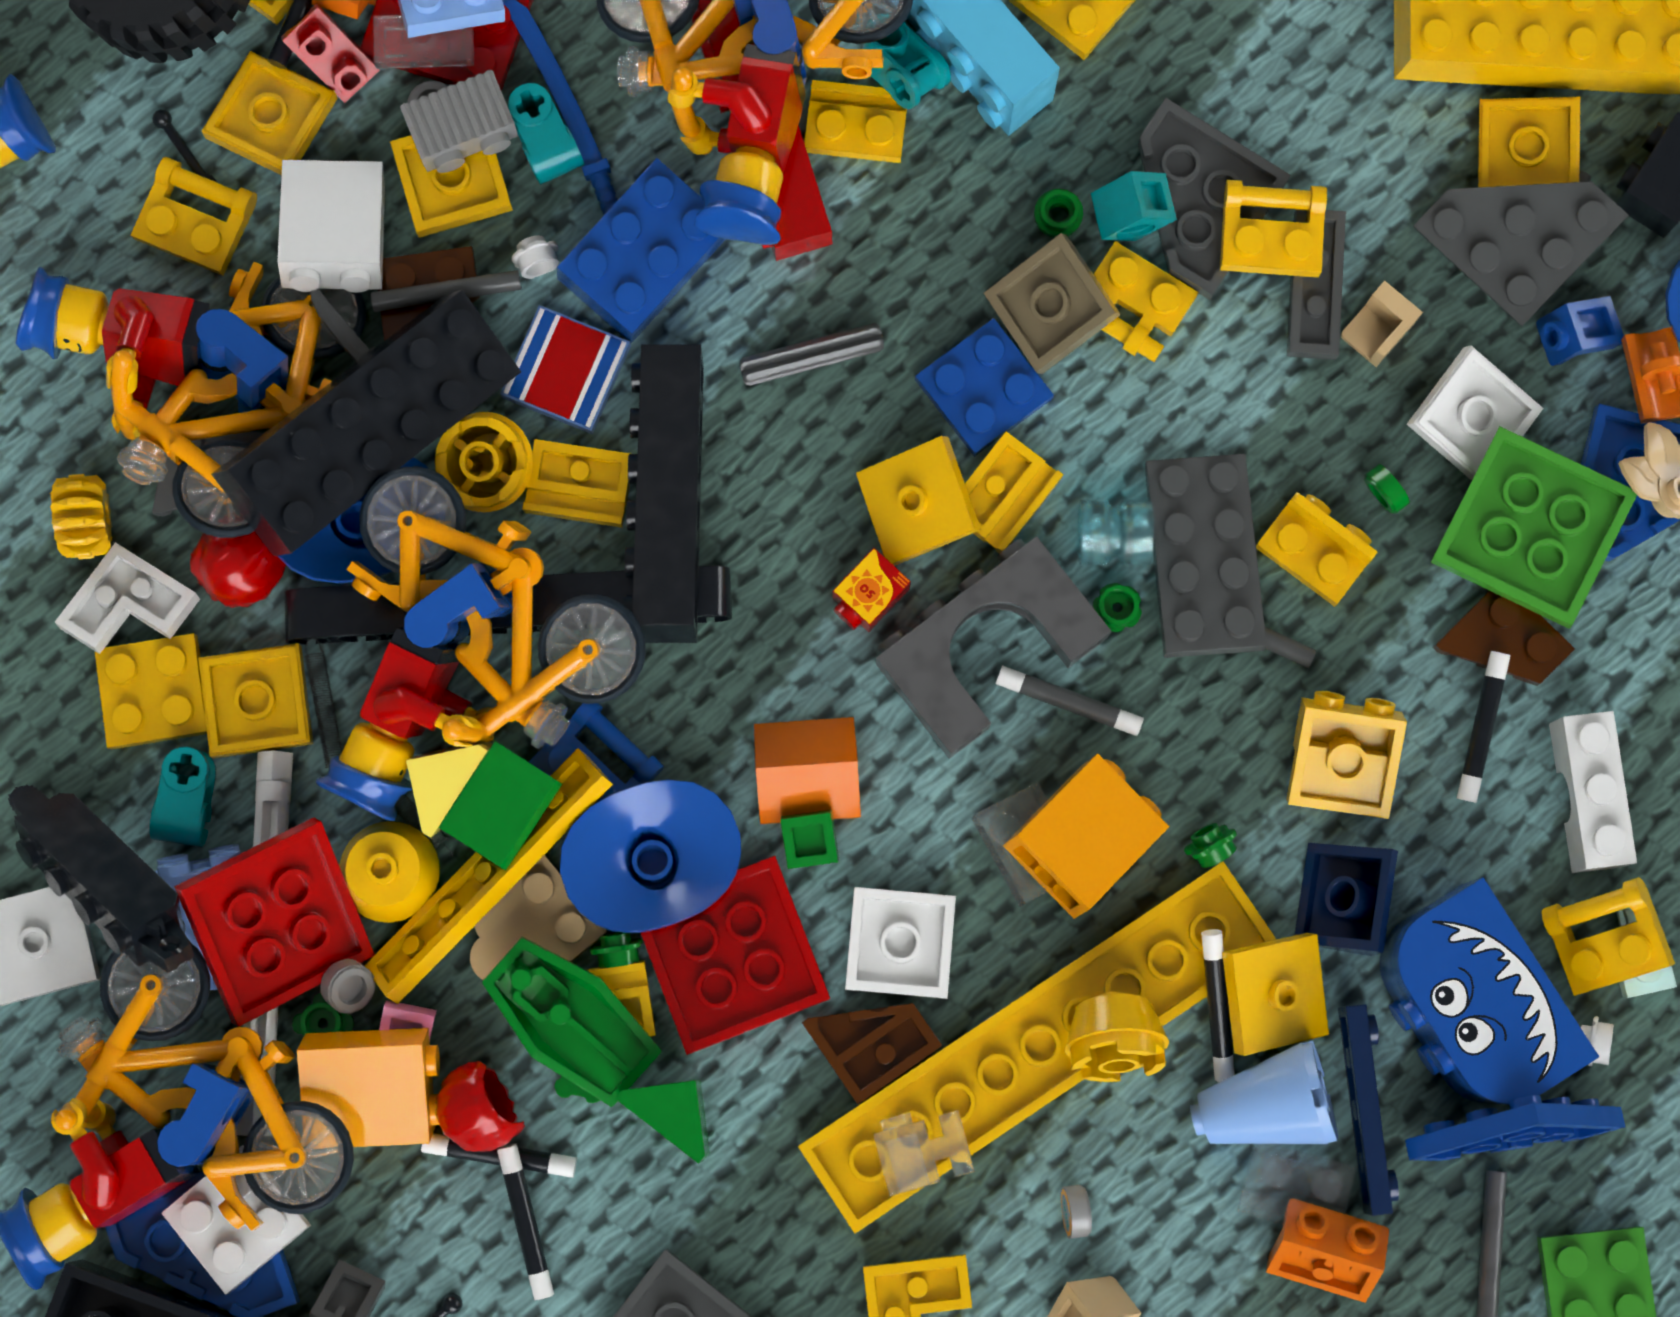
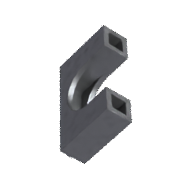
[876,536,1111,759]

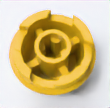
[435,412,533,512]
[339,821,440,923]
[1065,992,1169,1082]

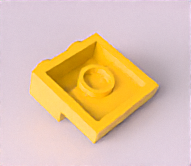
[1286,691,1407,819]

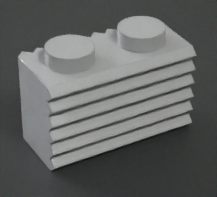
[400,70,518,173]

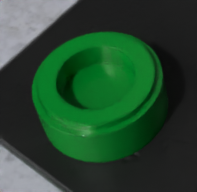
[1364,464,1410,514]

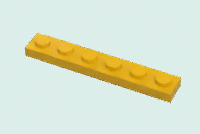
[364,748,613,1004]

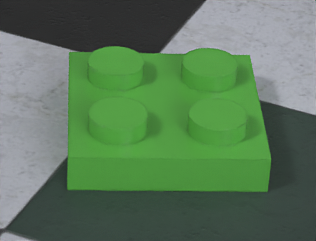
[1537,1226,1656,1317]

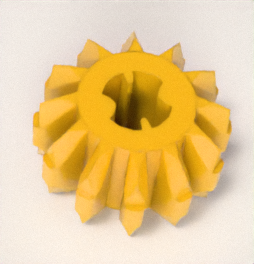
[50,473,112,560]

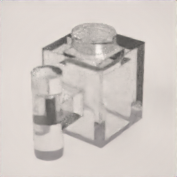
[873,1110,975,1196]

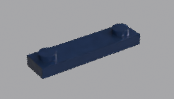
[1338,1004,1399,1216]

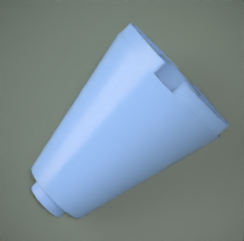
[1190,1041,1338,1144]

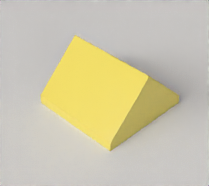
[406,741,493,838]

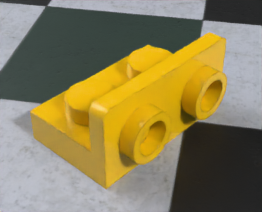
[1256,492,1378,607]

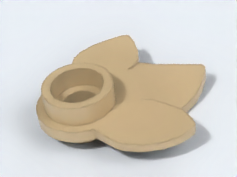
[1618,422,1680,519]

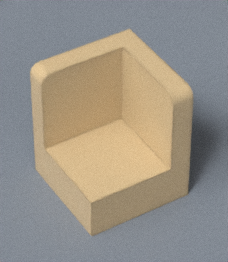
[1341,281,1423,367]
[1048,1276,1141,1317]

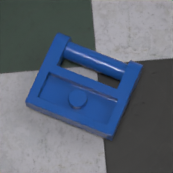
[529,703,664,804]

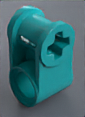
[863,14,951,109]
[508,83,585,185]
[149,747,216,847]

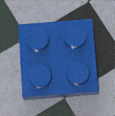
[915,318,1054,457]

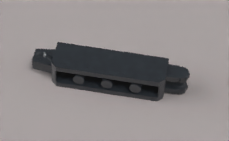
[8,784,194,973]

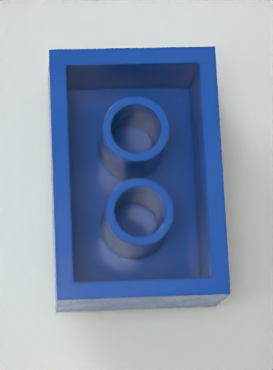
[557,158,726,343]

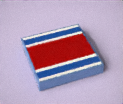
[500,305,631,435]

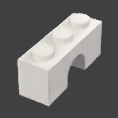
[1549,711,1637,873]

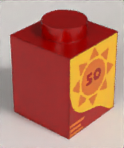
[832,548,911,632]

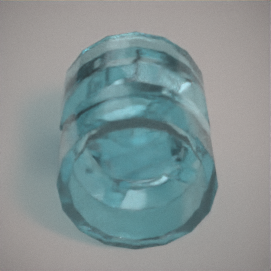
[1078,500,1154,565]

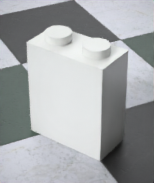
[277,160,385,293]

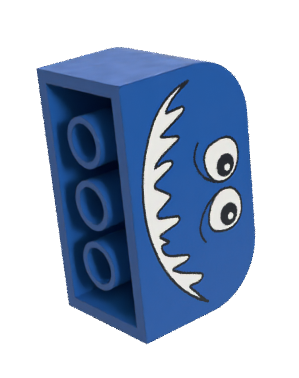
[1380,877,1599,1104]

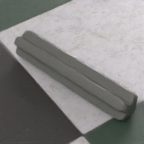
[739,323,884,386]

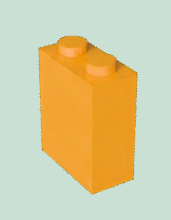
[1003,754,1169,919]
[296,1028,440,1149]

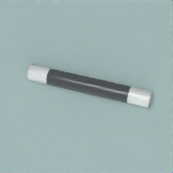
[996,665,1144,736]

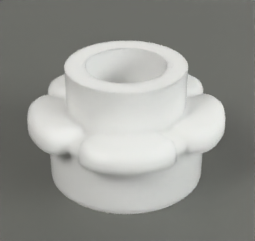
[512,235,559,279]
[1581,1016,1614,1066]

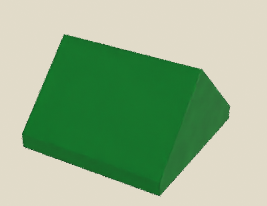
[438,741,562,871]
[615,1080,710,1164]

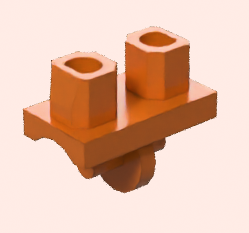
[1621,327,1680,424]

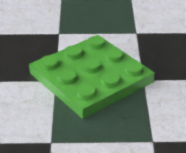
[1431,426,1637,629]

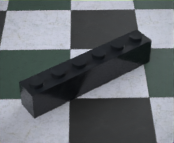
[623,344,704,643]

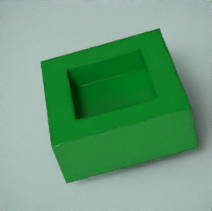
[780,809,839,869]

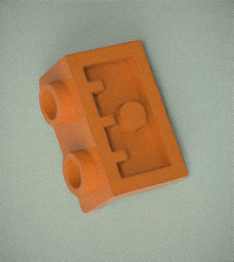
[1266,1198,1389,1303]

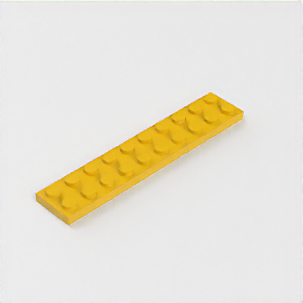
[798,861,1277,1234]

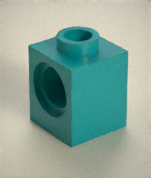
[1090,171,1177,241]

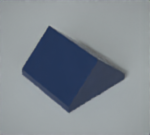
[1294,843,1398,956]

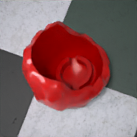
[190,513,286,608]
[435,1061,525,1152]

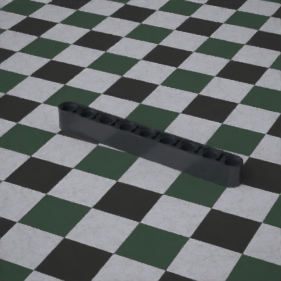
[284,566,732,645]

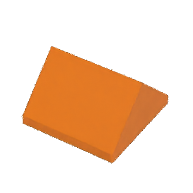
[754,717,861,824]

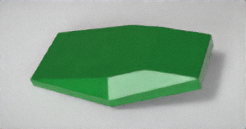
[482,936,662,1107]

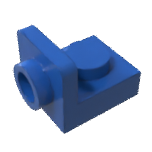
[1536,296,1624,366]

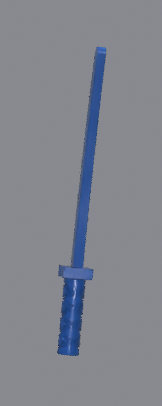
[502,0,618,215]

